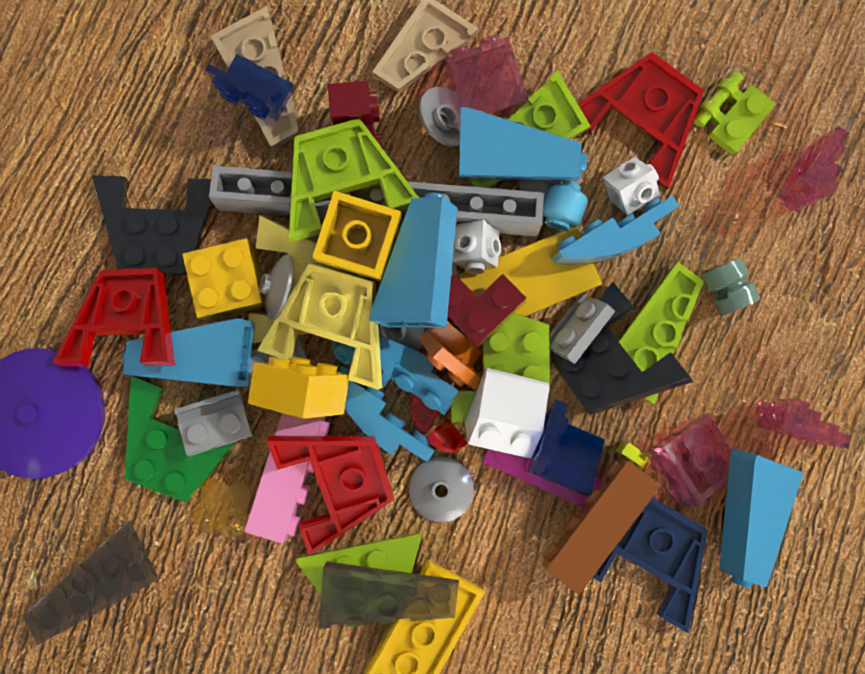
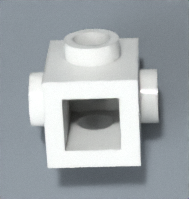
[602,157,660,215]
[453,220,501,274]

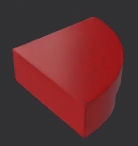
[411,394,440,435]
[426,419,468,453]

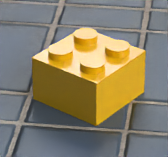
[312,191,402,282]
[182,238,265,321]
[248,357,349,419]

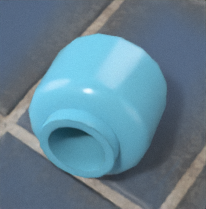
[542,181,588,232]

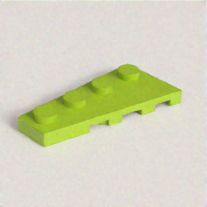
[469,70,590,188]
[618,262,704,405]

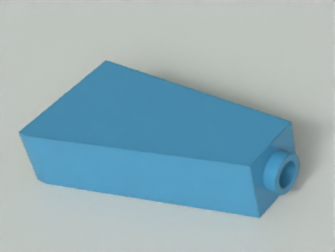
[459,107,587,181]
[369,193,457,328]
[122,319,255,387]
[719,448,803,589]

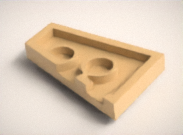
[372,0,479,93]

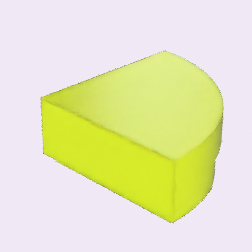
[615,441,649,469]

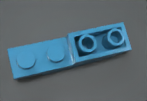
[551,195,680,265]
[331,337,458,415]
[337,366,434,462]

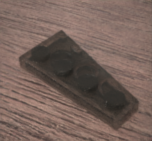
[22,521,160,645]
[319,561,459,629]

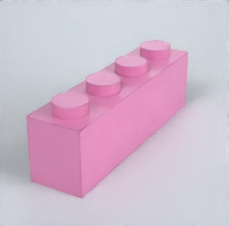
[245,413,330,544]

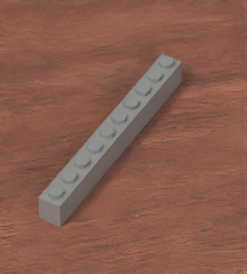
[209,166,544,237]

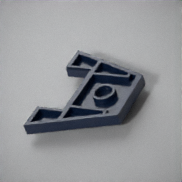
[593,497,708,633]

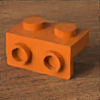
[419,321,483,391]

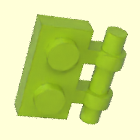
[693,71,776,156]

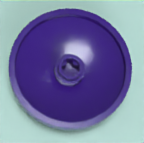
[0,348,105,479]

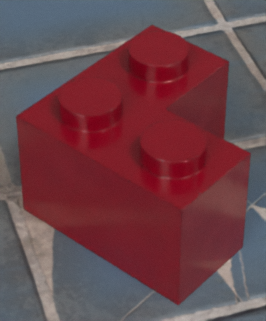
[328,80,383,149]
[447,273,527,348]

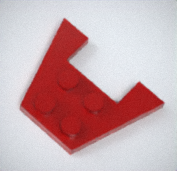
[578,52,704,189]
[52,268,175,367]
[267,435,394,556]

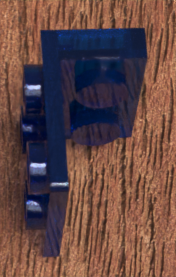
[205,54,295,121]
[527,399,604,496]

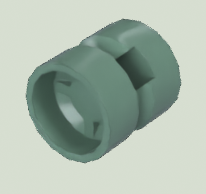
[701,257,761,316]

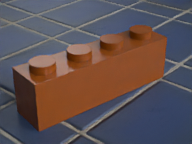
[542,458,661,595]

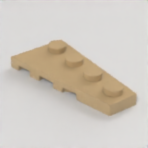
[211,6,301,150]

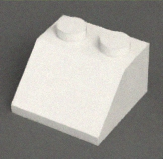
[465,368,549,459]

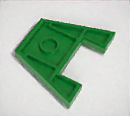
[125,376,254,503]

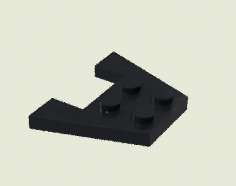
[92,175,214,275]
[551,281,693,415]

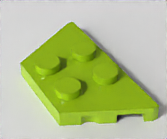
[296,532,421,618]

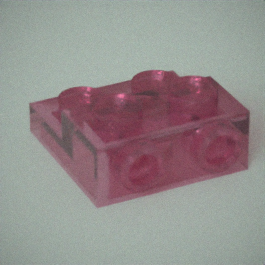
[445,34,528,114]
[776,126,850,212]
[756,398,852,449]
[649,413,732,506]

